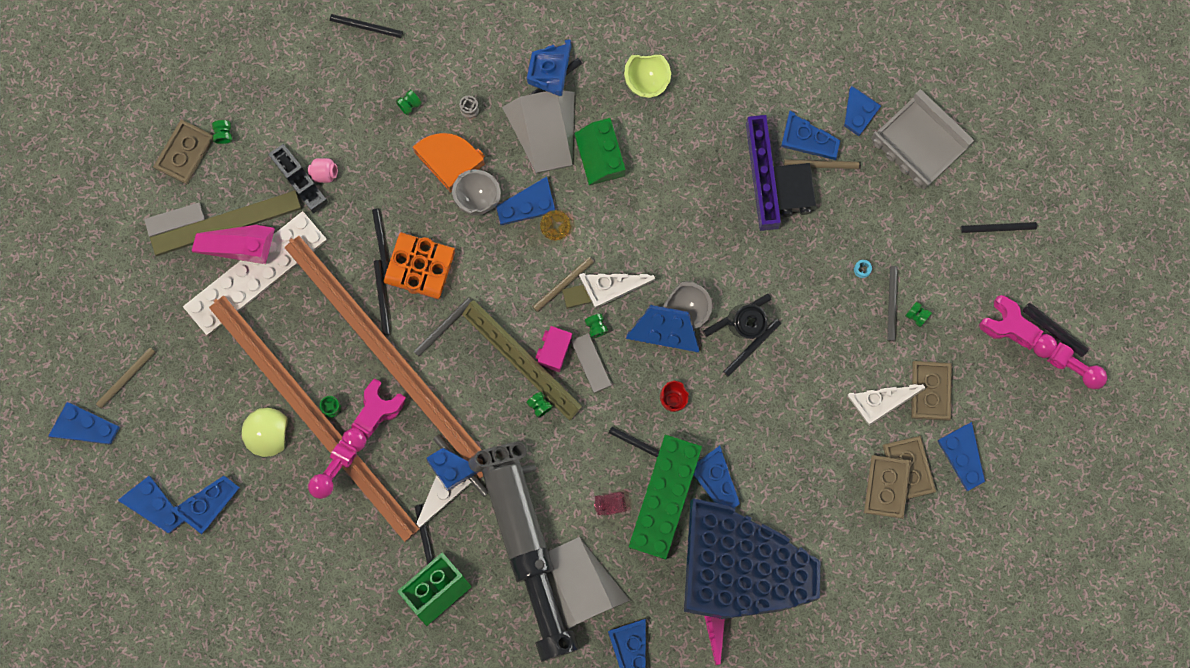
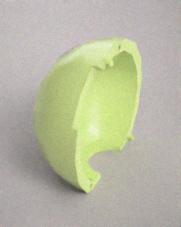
[624,55,671,98]
[242,408,288,457]

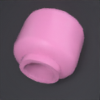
[308,158,338,183]

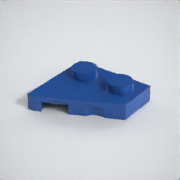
[844,86,881,136]
[426,448,478,491]

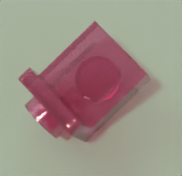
[594,492,627,516]

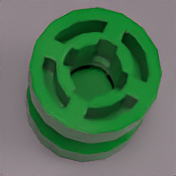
[396,89,422,115]
[212,120,232,144]
[905,301,932,327]
[585,314,609,339]
[526,391,553,418]
[320,396,341,418]

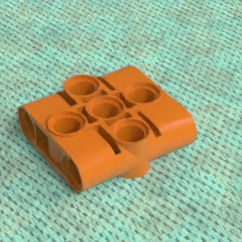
[384,232,455,300]

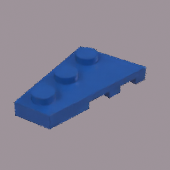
[938,422,985,491]

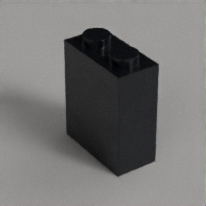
[773,163,816,217]

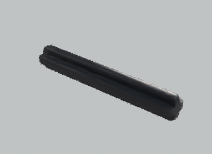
[1023,303,1089,357]

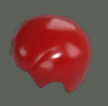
[659,380,689,412]

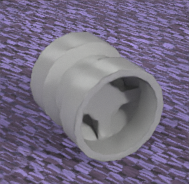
[459,95,479,119]

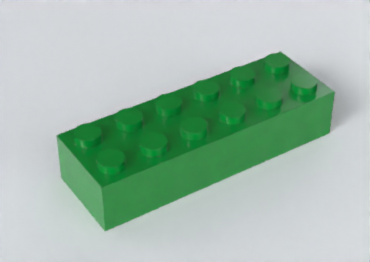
[629,435,702,560]

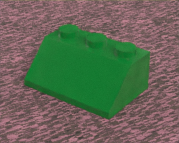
[574,118,626,186]
[397,552,472,626]

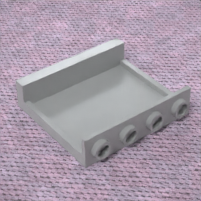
[871,89,974,190]

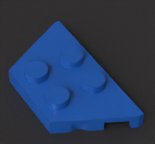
[527,40,571,96]
[626,305,700,352]

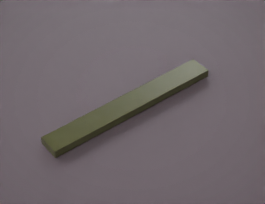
[150,191,301,257]
[462,300,582,421]

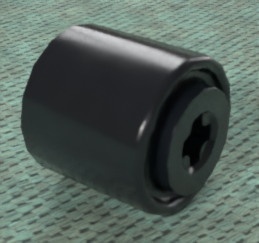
[727,304,768,339]

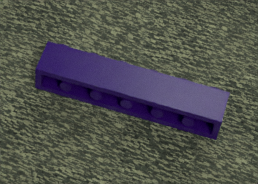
[746,115,781,231]

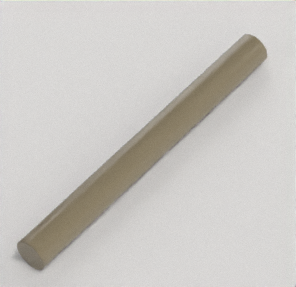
[784,159,859,169]
[532,257,594,312]
[96,348,156,409]

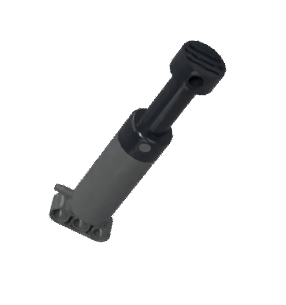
[468,442,579,662]

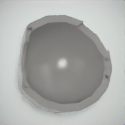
[452,169,501,216]
[663,281,712,329]

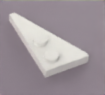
[579,273,655,308]
[848,384,925,426]
[416,475,471,528]

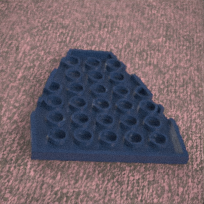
[684,498,821,619]

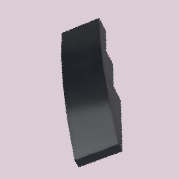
[268,144,328,214]

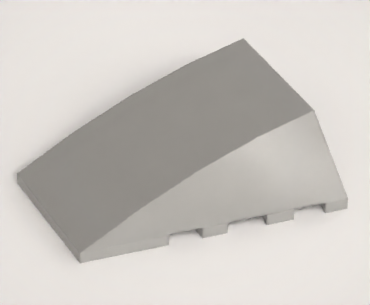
[502,90,575,173]
[547,537,630,631]

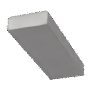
[144,203,205,237]
[571,333,612,394]

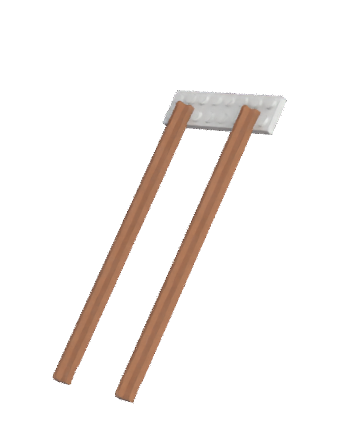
[183,211,483,542]

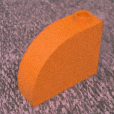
[413,133,485,193]

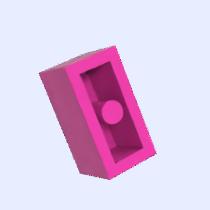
[536,326,572,373]

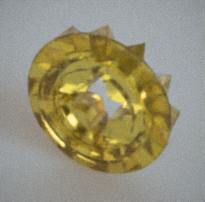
[540,210,570,241]

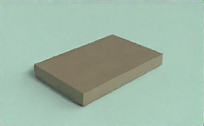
[153,119,213,185]
[911,361,952,421]
[882,436,936,500]
[864,455,911,519]

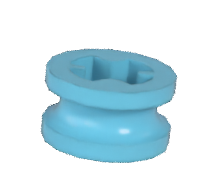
[854,260,872,278]

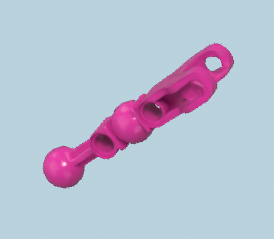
[979,295,1107,390]
[308,379,406,499]

